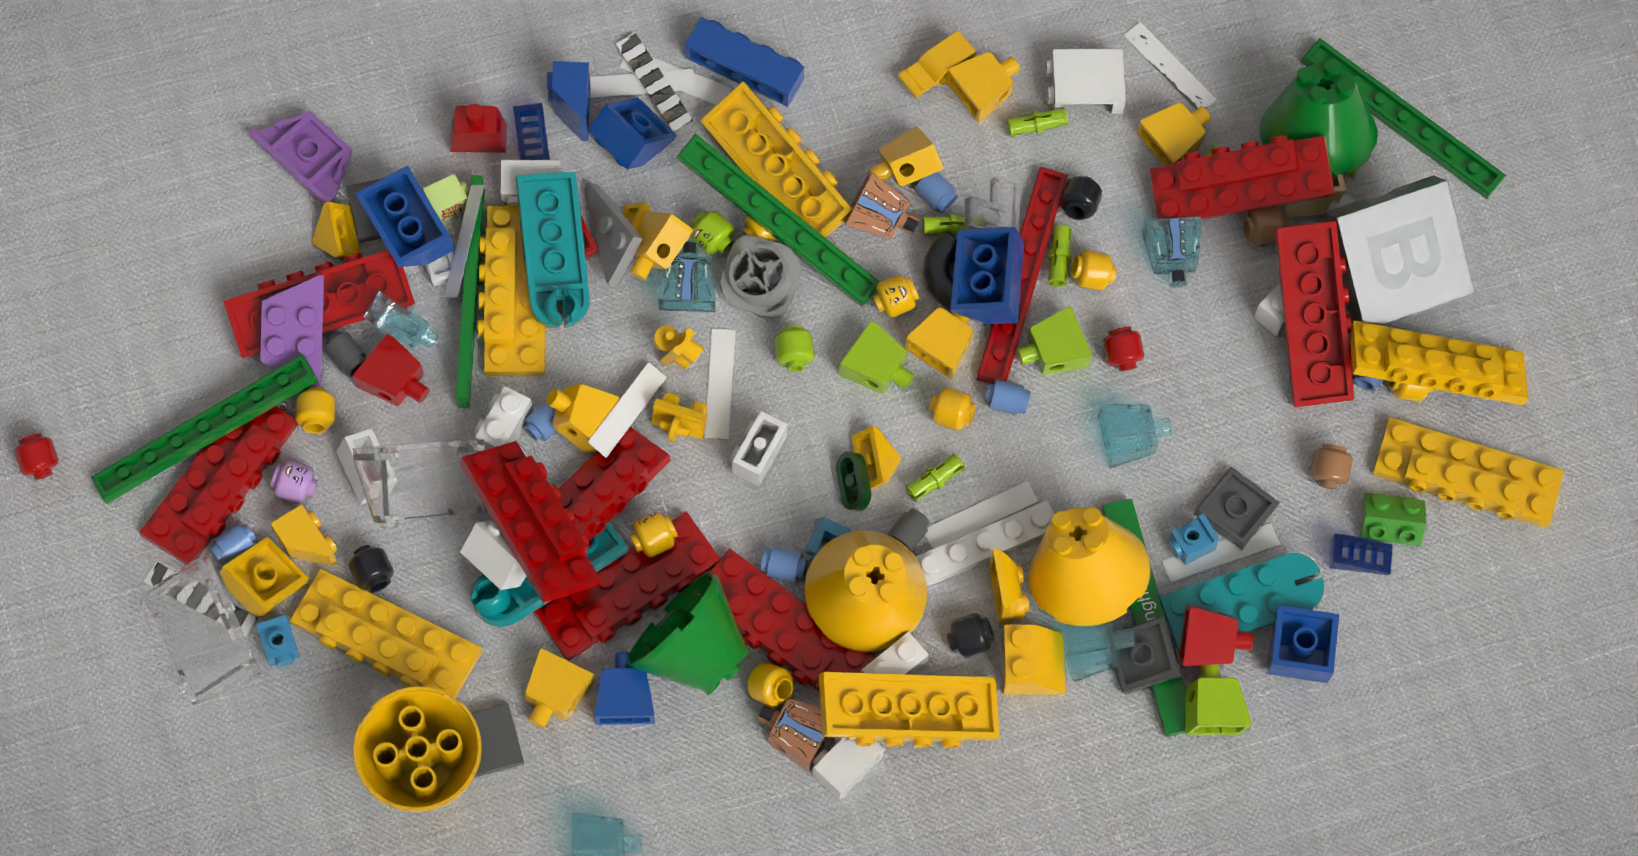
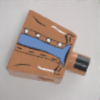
[844,171,919,238]
[757,699,827,772]

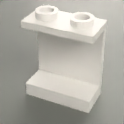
[1046,49,1126,114]

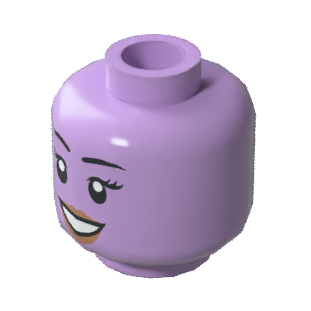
[270,460,318,504]

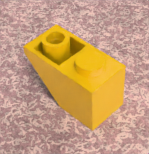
[270,505,338,566]

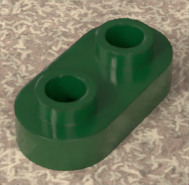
[836,451,871,511]

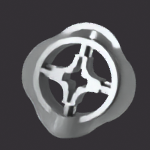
[721,235,801,318]

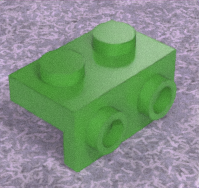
[1360,493,1426,546]

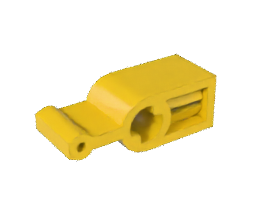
[898,30,976,99]

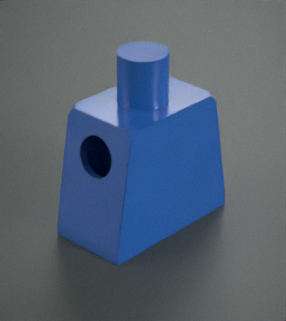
[595,652,655,725]

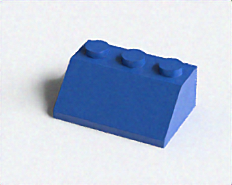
[355,166,454,268]
[950,227,1024,324]

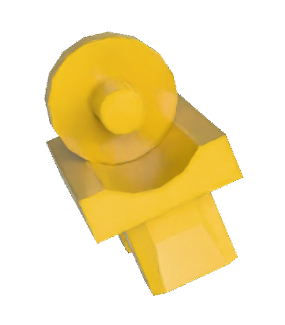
[653,325,704,370]
[651,392,708,442]

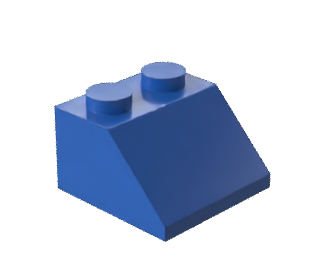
[547,61,591,141]
[588,97,677,170]
[1266,605,1340,683]

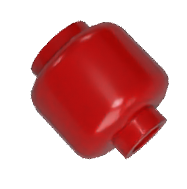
[1103,326,1145,372]
[14,433,59,480]

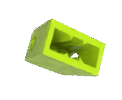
[1016,306,1092,375]
[839,320,915,393]
[1185,664,1252,735]

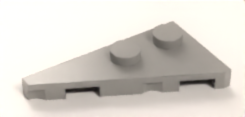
[586,182,643,286]

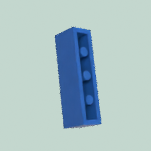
[685,17,805,107]

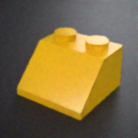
[1002,625,1065,695]

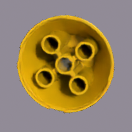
[1028,507,1151,626]
[804,530,927,652]
[353,687,482,812]

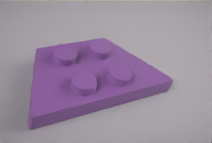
[248,111,352,205]
[260,275,324,388]

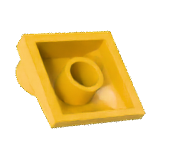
[220,537,309,617]
[988,549,1029,626]

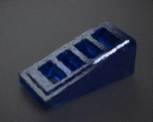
[513,103,550,160]
[1329,533,1393,575]

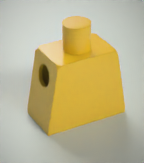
[946,52,1020,123]
[1137,103,1211,166]
[869,126,944,187]
[629,211,693,281]
[905,307,974,380]
[546,384,619,453]
[525,648,595,729]

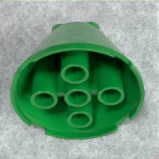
[1260,60,1378,176]
[627,572,749,695]

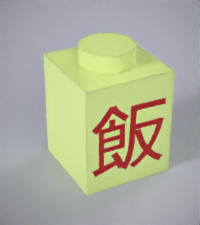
[422,174,469,222]

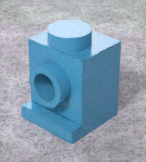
[1168,513,1219,565]
[804,517,851,562]
[256,615,300,667]

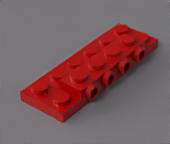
[1150,136,1335,227]
[1275,221,1354,407]
[224,250,415,358]
[139,406,298,568]
[558,427,671,541]
[460,441,600,603]
[533,511,720,661]
[710,548,876,692]

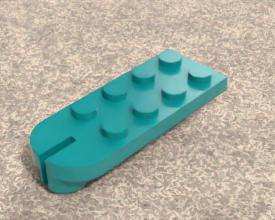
[515,171,590,328]
[471,522,629,627]
[1160,553,1324,653]

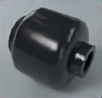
[1060,176,1102,220]
[348,545,394,593]
[947,613,995,657]

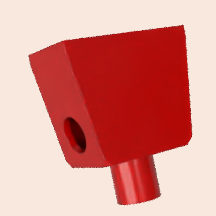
[450,103,507,153]
[352,333,430,406]
[1179,603,1254,666]

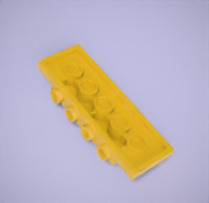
[700,81,853,238]
[478,206,546,376]
[1350,320,1529,405]
[1372,417,1564,528]
[290,569,483,699]
[819,672,1000,749]

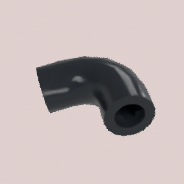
[922,232,957,312]

